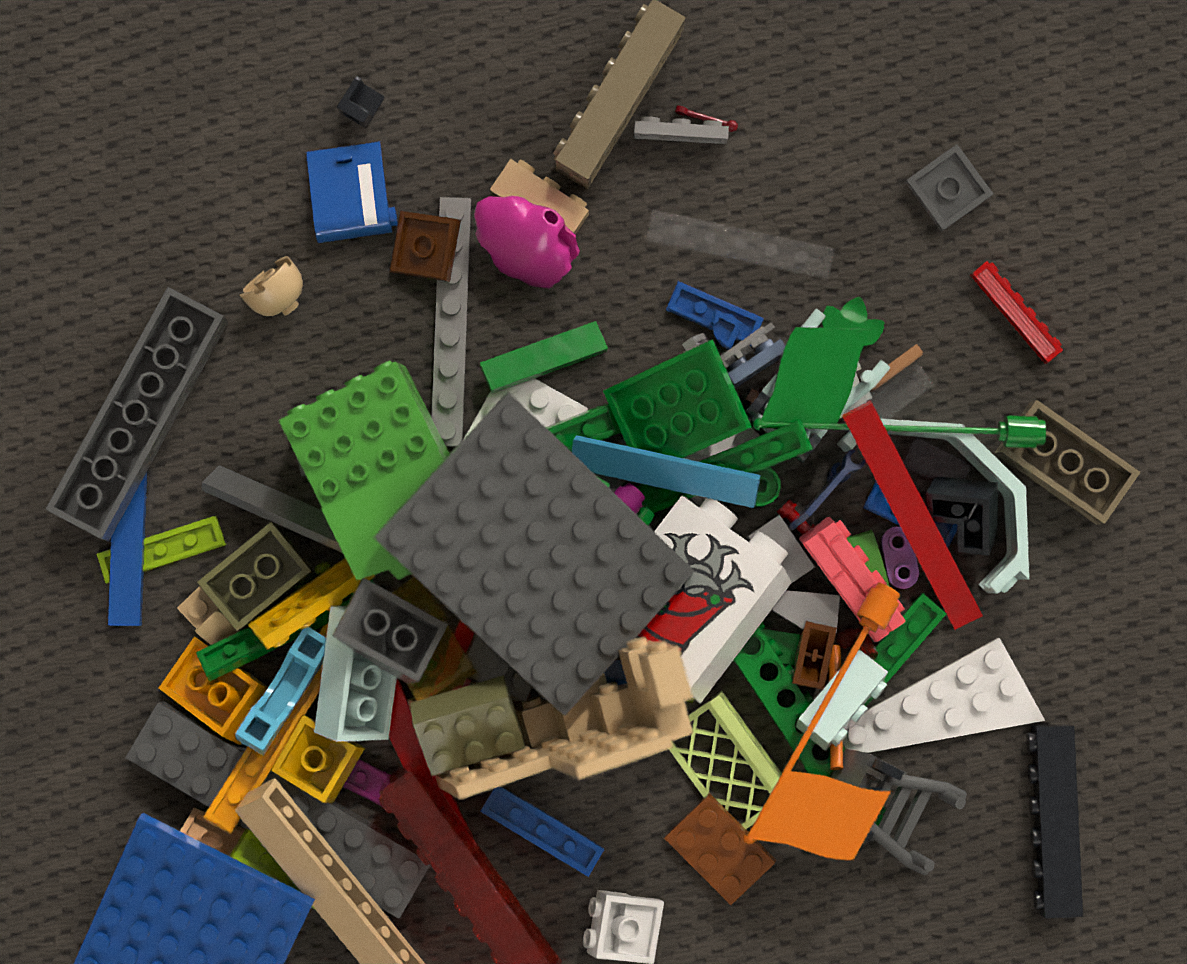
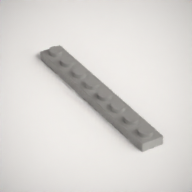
[432,197,471,447]

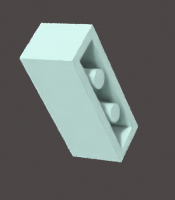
[796,649,888,751]

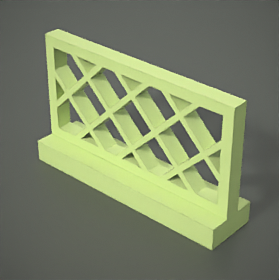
[669,690,782,829]

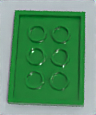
[603,340,752,458]

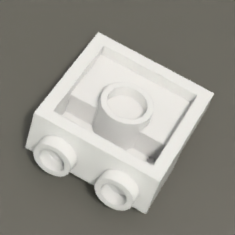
[583,890,664,964]

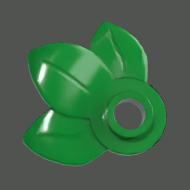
[822,297,884,346]

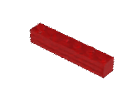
[970,261,1063,364]

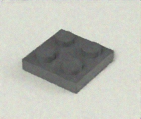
[905,144,993,232]

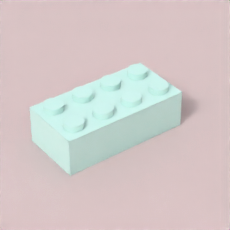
[314,606,397,742]

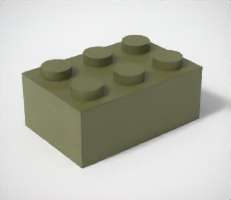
[197,522,315,631]
[410,675,525,775]

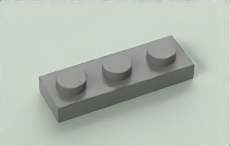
[634,117,729,144]

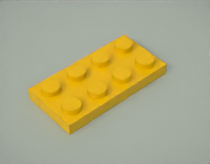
[248,558,375,649]

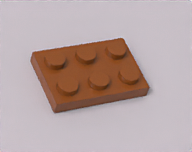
[664,793,776,905]

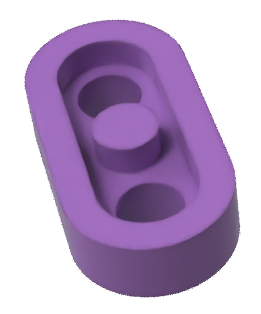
[881,527,919,589]

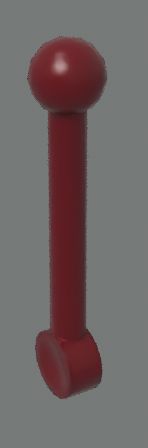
[675,105,738,132]

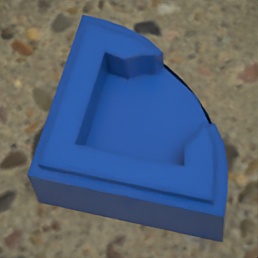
[712,309,743,351]

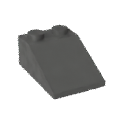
[332,578,447,684]

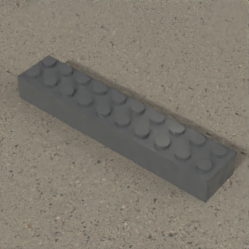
[125,701,434,918]

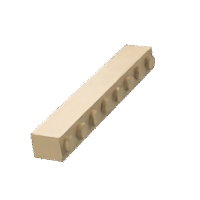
[235,778,425,964]

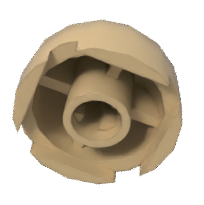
[240,256,303,316]

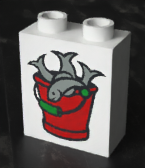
[626,496,792,703]

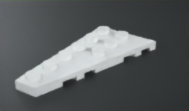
[843,638,1045,753]

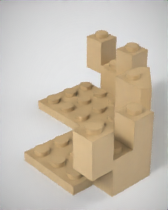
[407,637,693,799]

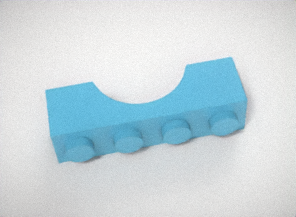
[235,627,326,756]

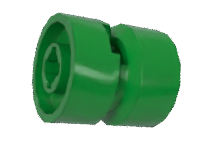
[753,467,781,507]

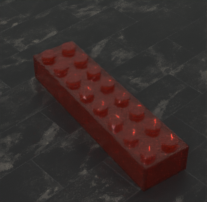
[379,758,562,964]

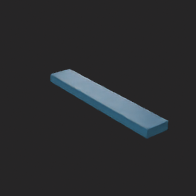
[572,435,761,508]

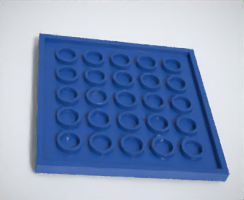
[74,813,315,964]

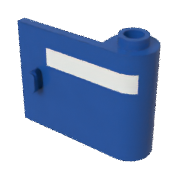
[306,141,398,243]

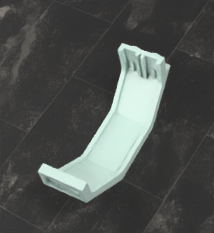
[837,419,1029,593]

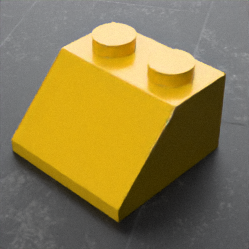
[271,715,365,803]

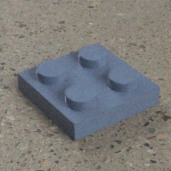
[727,339,785,388]

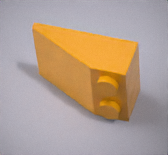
[159,636,268,745]

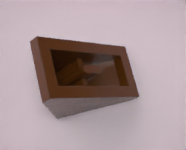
[792,621,837,690]

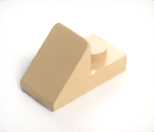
[177,586,239,645]

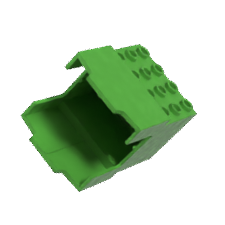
[279,361,450,580]

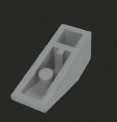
[771,590,840,633]

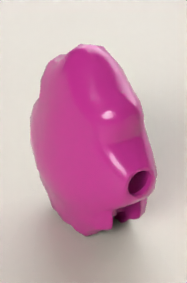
[474,195,580,289]

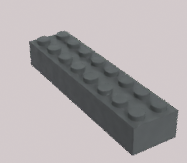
[45,287,228,542]

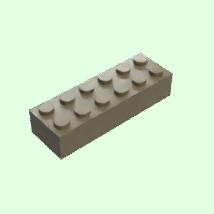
[553,0,686,189]

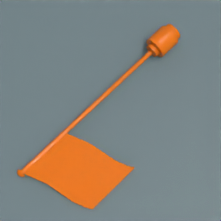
[743,582,900,860]

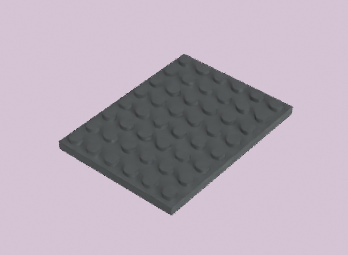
[373,392,695,716]

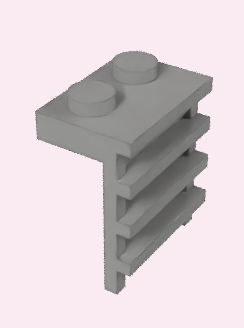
[682,322,775,368]

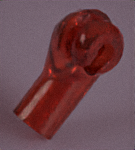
[836,628,878,660]

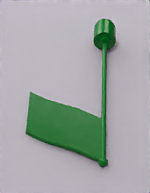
[753,327,1046,448]

